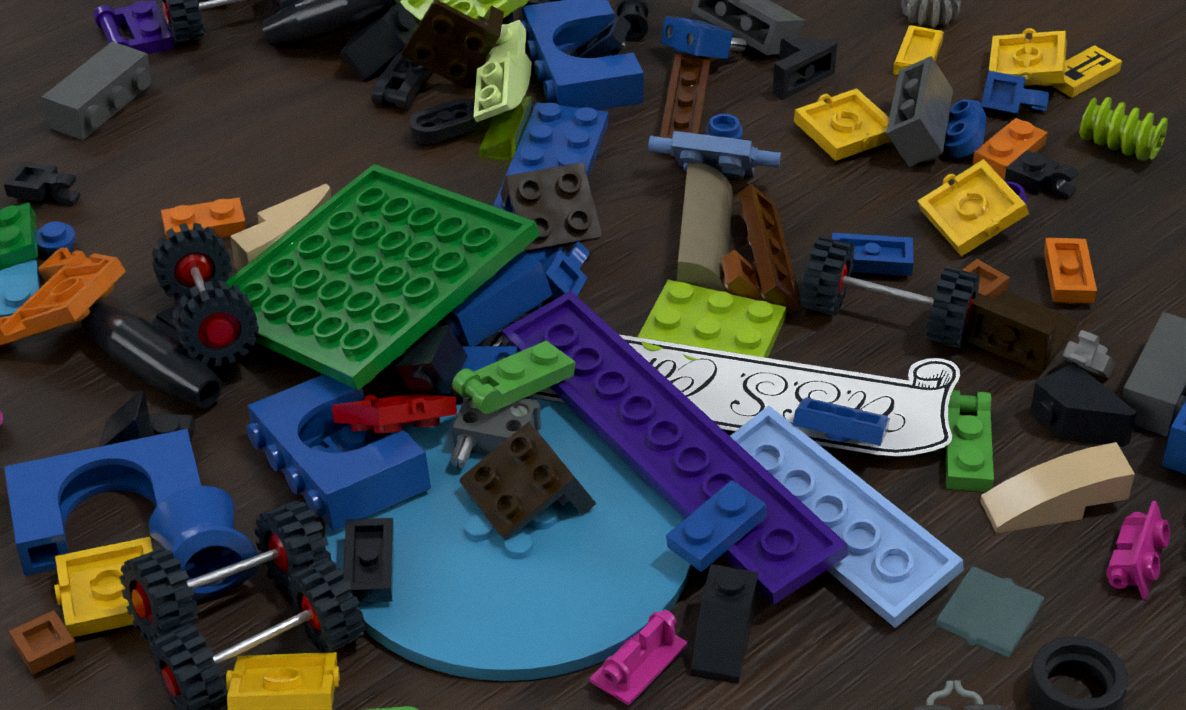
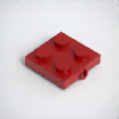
[332,394,457,433]

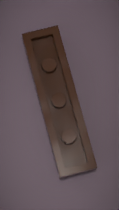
[660,54,711,139]
[739,184,802,315]

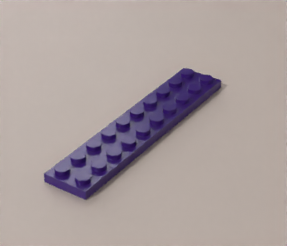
[501,291,848,605]

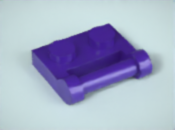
[93,0,174,54]

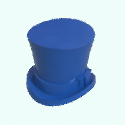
[148,486,259,601]

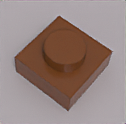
[721,250,764,301]
[962,259,1010,300]
[9,610,78,675]

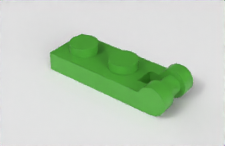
[452,341,576,414]
[945,390,994,492]

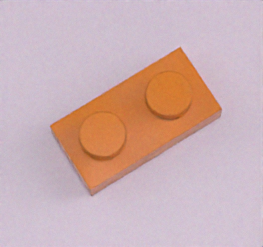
[972,118,1048,179]
[161,197,246,240]
[1043,238,1097,304]

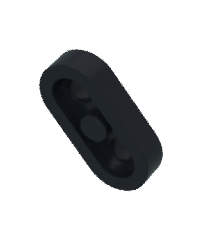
[409,99,481,146]

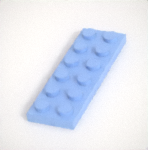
[730,406,964,628]

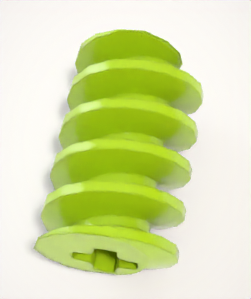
[1079,97,1168,161]

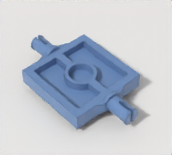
[648,131,781,180]

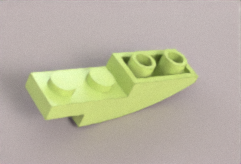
[473,20,532,122]

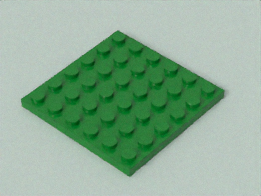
[226,164,540,391]

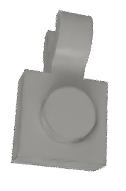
[1063,330,1116,379]

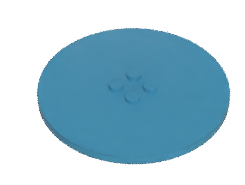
[325,399,693,681]

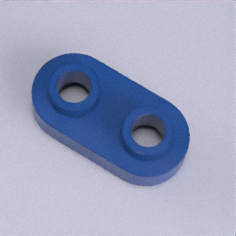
[944,99,987,158]

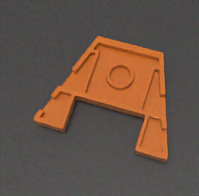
[0,247,126,345]

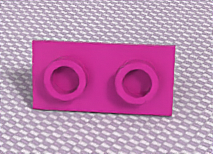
[1106,501,1170,600]
[589,610,688,706]

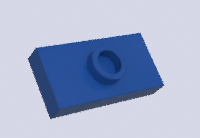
[793,397,890,446]

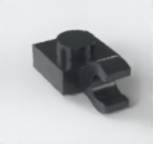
[1005,150,1079,199]
[4,161,81,206]

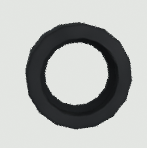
[1027,636,1128,710]

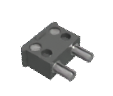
[450,398,541,468]

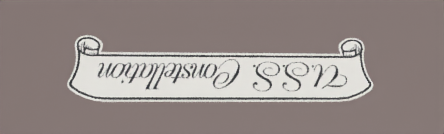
[457,318,960,456]

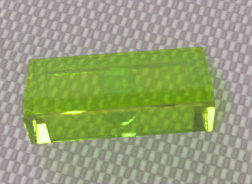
[479,96,533,160]

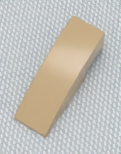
[230,184,331,271]
[980,442,1135,534]

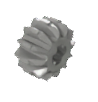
[901,0,961,29]

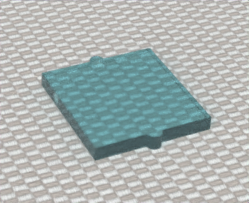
[936,566,1044,657]

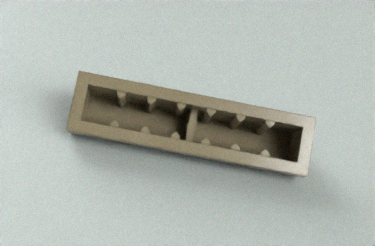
[677,162,733,292]

